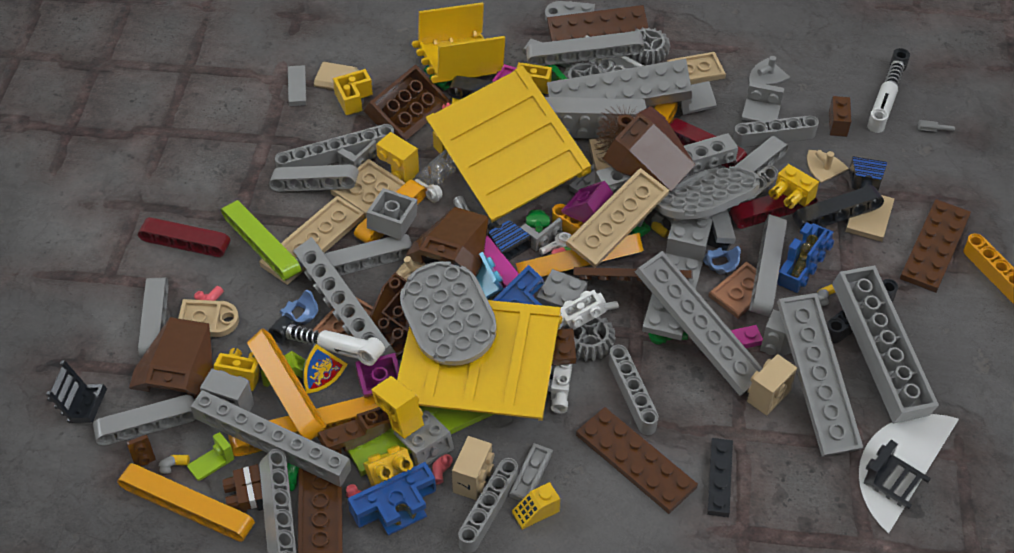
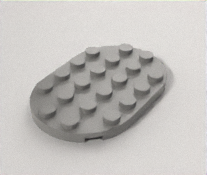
[656,167,760,221]
[400,262,497,366]

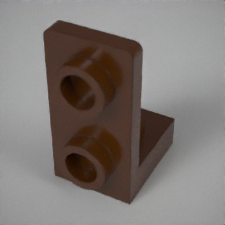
[127,435,156,466]

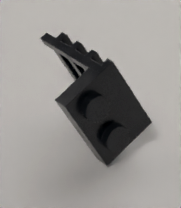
[46,360,107,423]
[863,440,931,509]

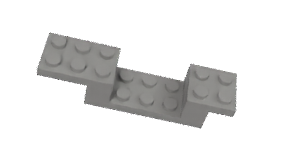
[642,218,713,340]

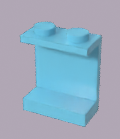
[476,252,504,299]

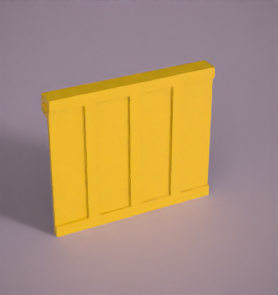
[426,65,591,222]
[397,300,562,421]

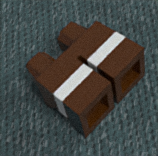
[222,464,264,513]

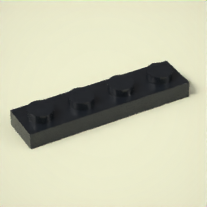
[707,438,733,517]

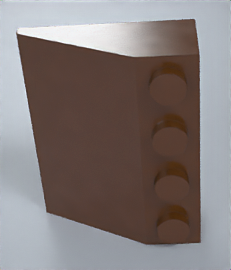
[364,64,451,141]

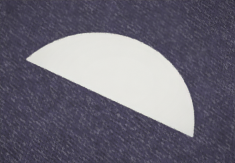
[859,414,959,533]

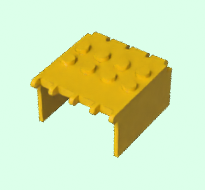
[412,2,505,83]

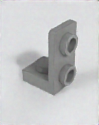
[337,140,377,168]
[520,218,562,251]

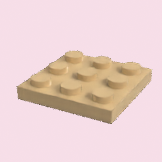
[331,159,405,218]

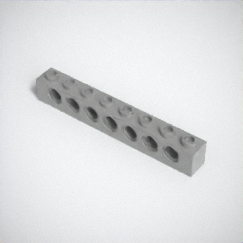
[595,133,738,194]
[293,237,396,356]
[191,390,351,487]

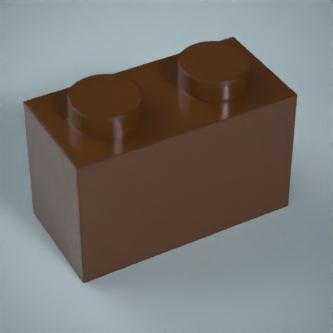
[829,96,851,137]

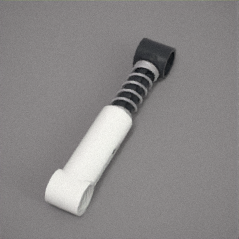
[867,48,910,133]
[268,316,385,366]

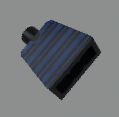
[849,156,887,191]
[488,221,531,261]

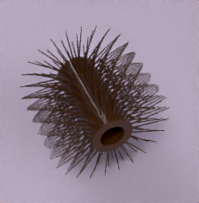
[594,104,642,163]

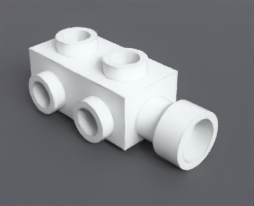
[558,290,606,330]
[548,364,572,414]

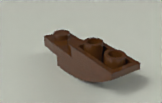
[317,407,392,452]

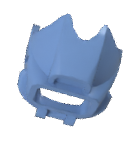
[703,246,741,275]
[280,290,318,325]

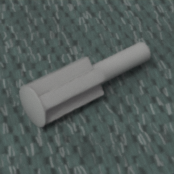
[918,120,955,132]

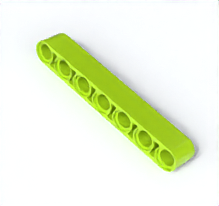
[221,200,302,281]

